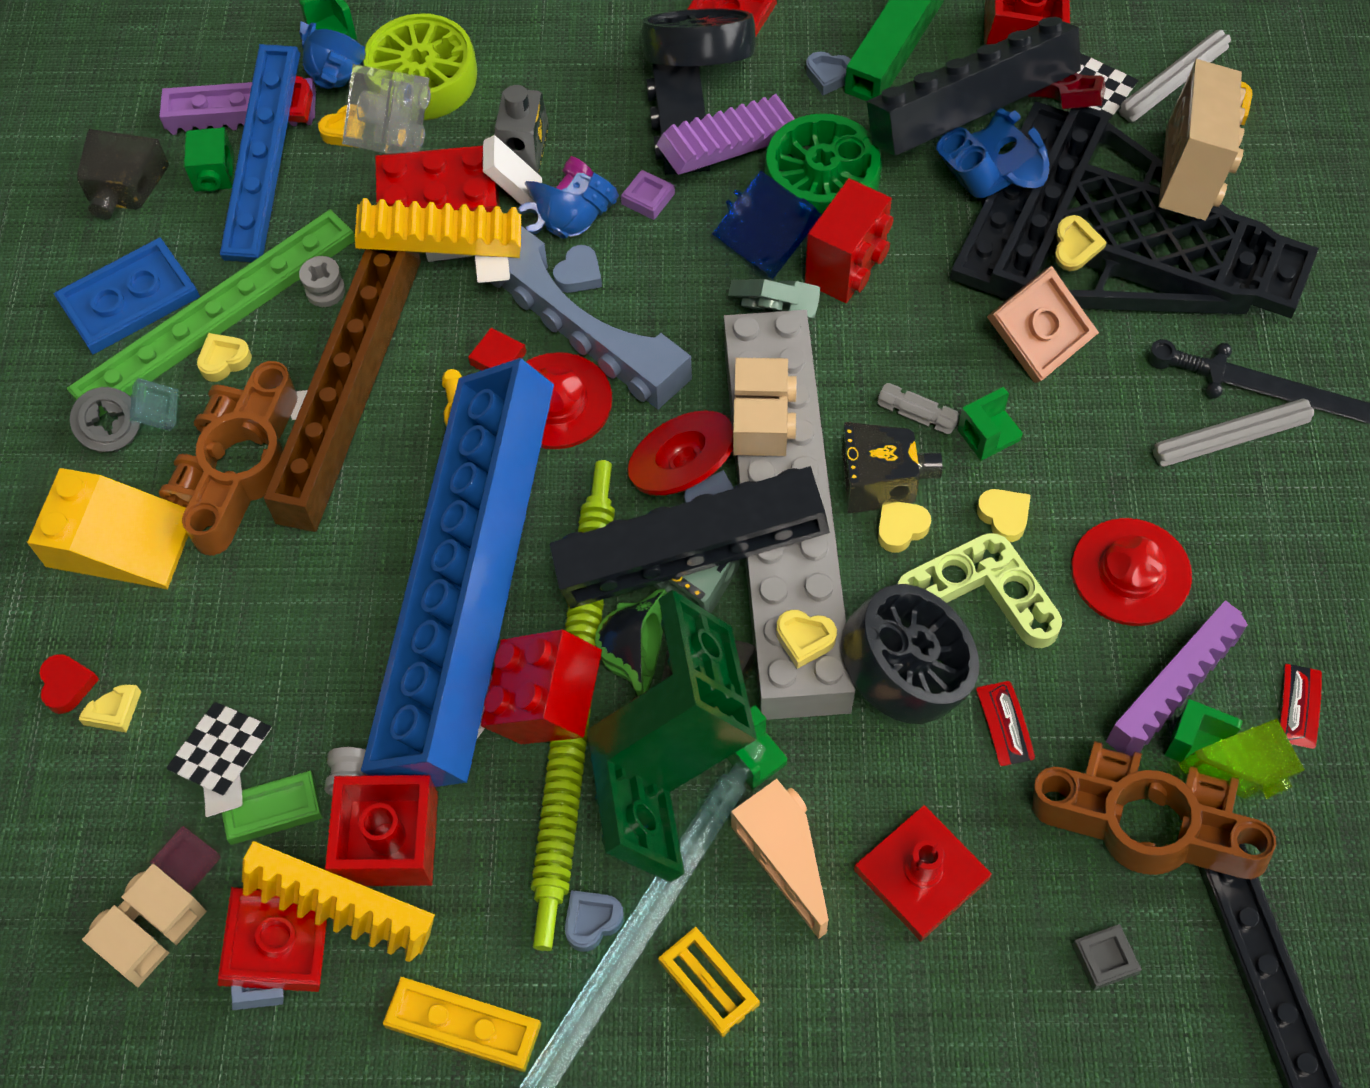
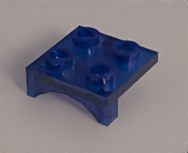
[712,170,821,280]

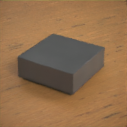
[1072,924,1142,991]

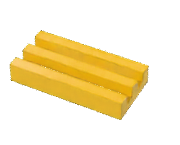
[658,927,760,1038]

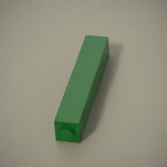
[844,0,944,101]

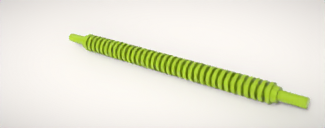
[531,460,615,951]

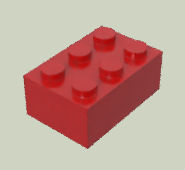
[375,145,500,212]

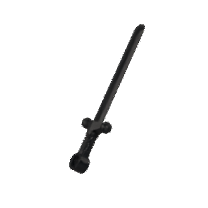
[1148,339,1370,423]

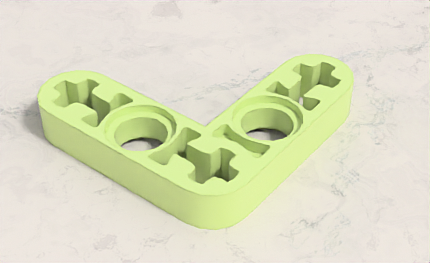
[898,533,1062,648]

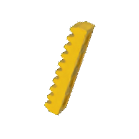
[355,198,521,258]
[242,841,435,962]

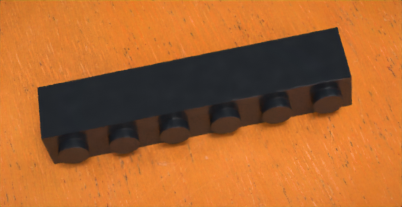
[866,17,1081,156]
[550,466,830,609]

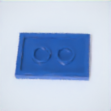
[53,237,200,355]

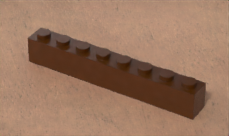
[264,249,421,532]

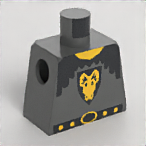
[495,85,549,174]

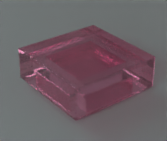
[150,826,221,893]

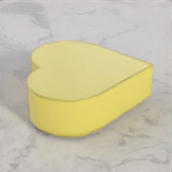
[1055,215,1107,271]
[197,333,252,382]
[977,489,1030,542]
[878,500,931,553]
[776,610,837,669]

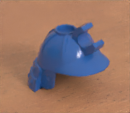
[299,21,366,88]
[518,173,619,239]

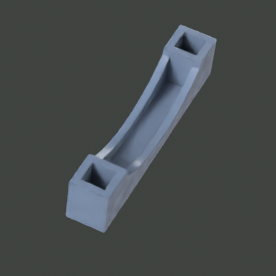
[490,226,692,409]

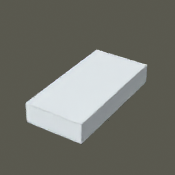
[483,135,542,205]

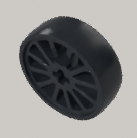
[641,8,756,66]
[841,584,979,724]

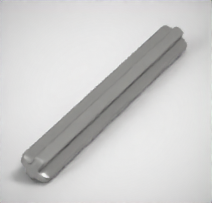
[1119,29,1231,122]
[1153,399,1314,467]

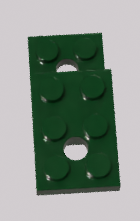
[587,590,757,883]

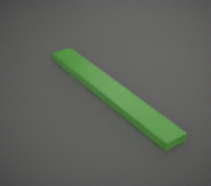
[67,210,355,417]

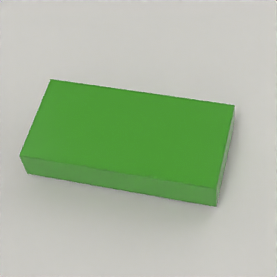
[222,771,323,845]

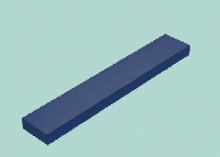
[220,44,300,262]

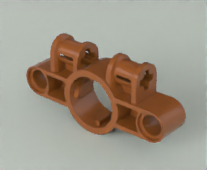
[158,361,298,556]
[1032,741,1276,879]

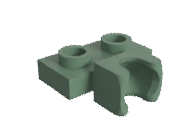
[728,279,820,318]

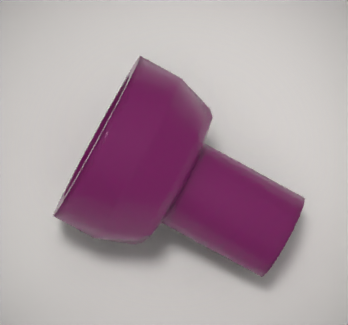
[556,156,593,190]

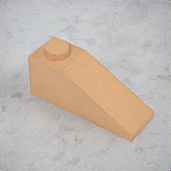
[731,779,829,939]

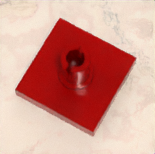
[854,805,992,942]

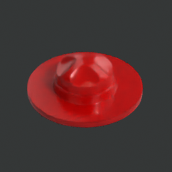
[526,352,612,449]
[628,410,734,495]
[1071,518,1192,626]

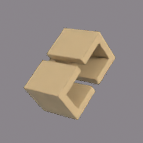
[733,358,797,456]
[82,864,207,987]

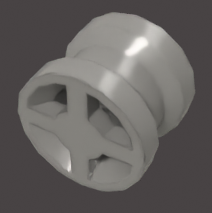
[299,256,345,307]
[324,747,368,796]

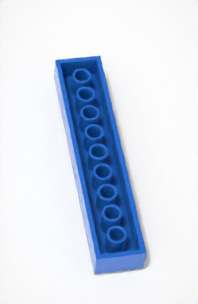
[361,358,554,787]

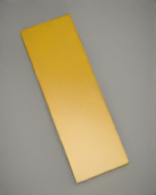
[383,977,541,1073]

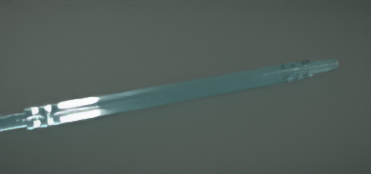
[519,740,766,1088]

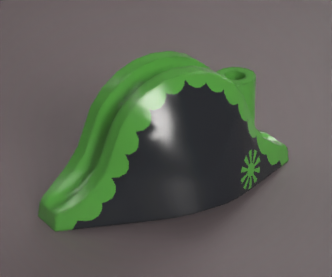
[595,589,667,697]

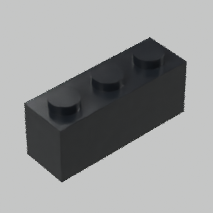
[646,63,710,175]

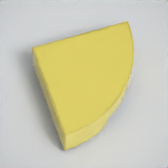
[79,685,141,733]

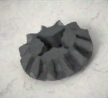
[70,387,140,454]

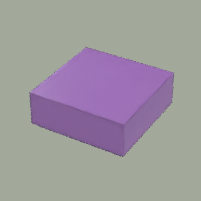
[621,170,675,220]

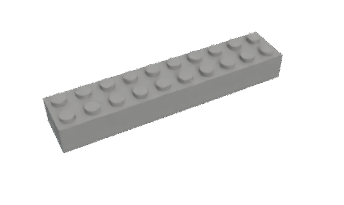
[724,310,855,720]

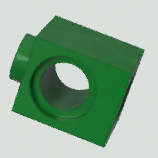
[184,127,234,192]

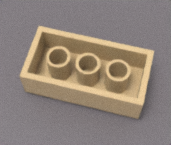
[1159,59,1246,221]

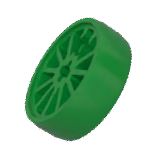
[764,113,882,226]

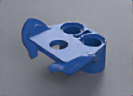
[936,108,1049,198]

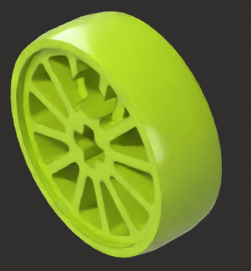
[363,13,477,121]

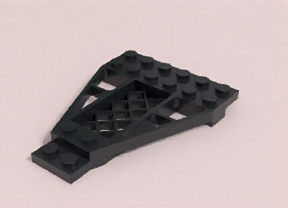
[950,101,1319,319]

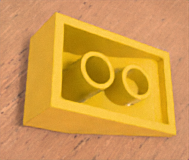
[27,468,188,590]

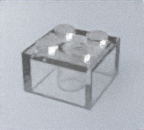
[342,64,431,154]

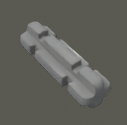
[878,383,959,434]

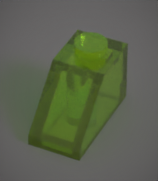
[1179,718,1305,799]

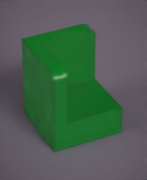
[299,0,357,40]
[958,387,1023,461]
[1164,699,1243,776]
[727,705,787,790]

